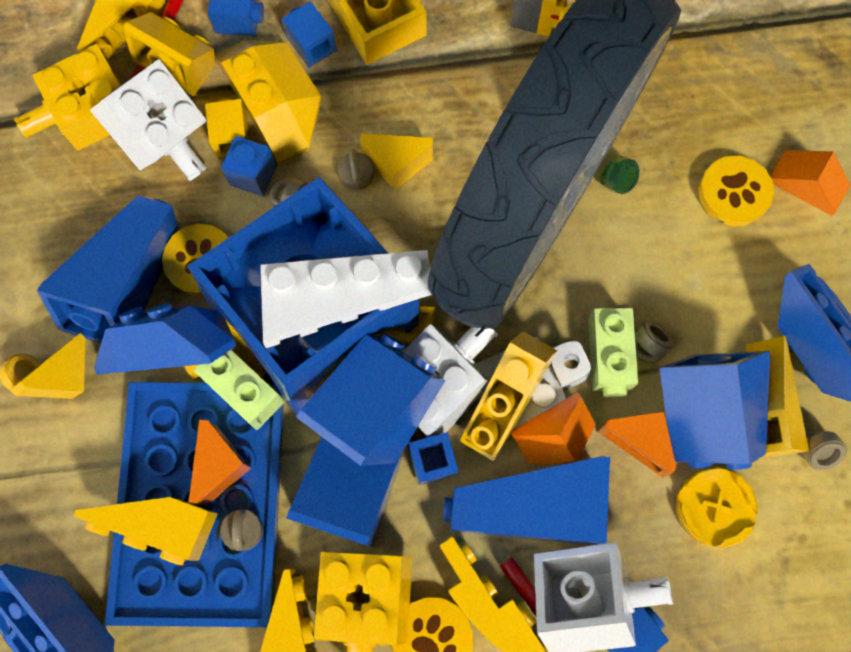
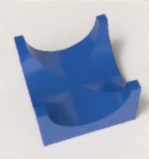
[188,177,419,416]

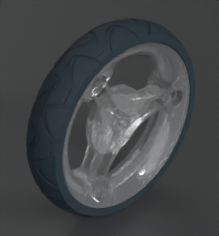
[428,0,681,329]

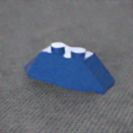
[777,264,851,402]
[94,303,236,375]
[0,563,115,652]

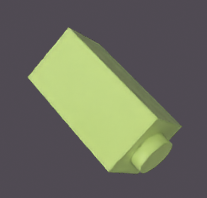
[588,308,638,398]
[193,350,284,430]

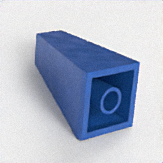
[37,195,178,343]
[443,456,610,545]

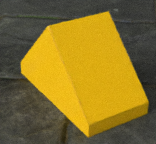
[360,133,433,190]
[10,333,86,399]

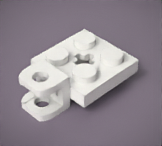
[474,336,591,434]

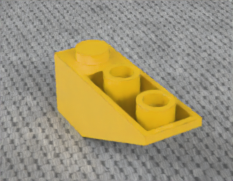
[77,0,167,60]
[460,331,558,461]
[746,336,809,457]
[73,497,218,566]
[260,569,316,652]

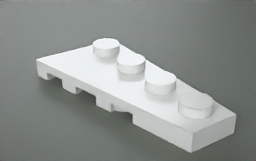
[261,250,432,348]

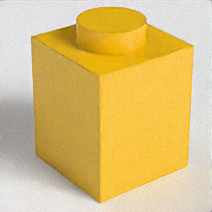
[205,98,251,159]

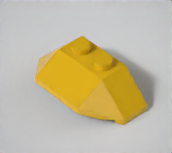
[214,40,322,166]

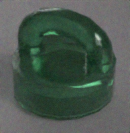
[599,156,640,194]

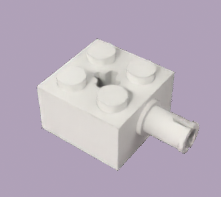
[90,59,207,181]
[403,324,498,437]
[534,542,673,652]

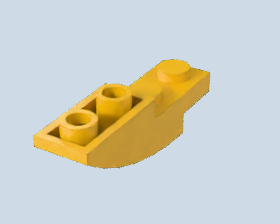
[439,537,548,652]

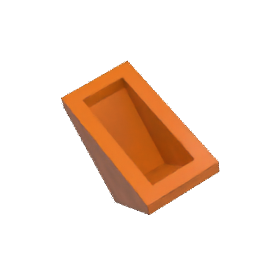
[770,150,850,216]
[511,392,596,464]
[598,411,676,478]
[189,420,251,506]

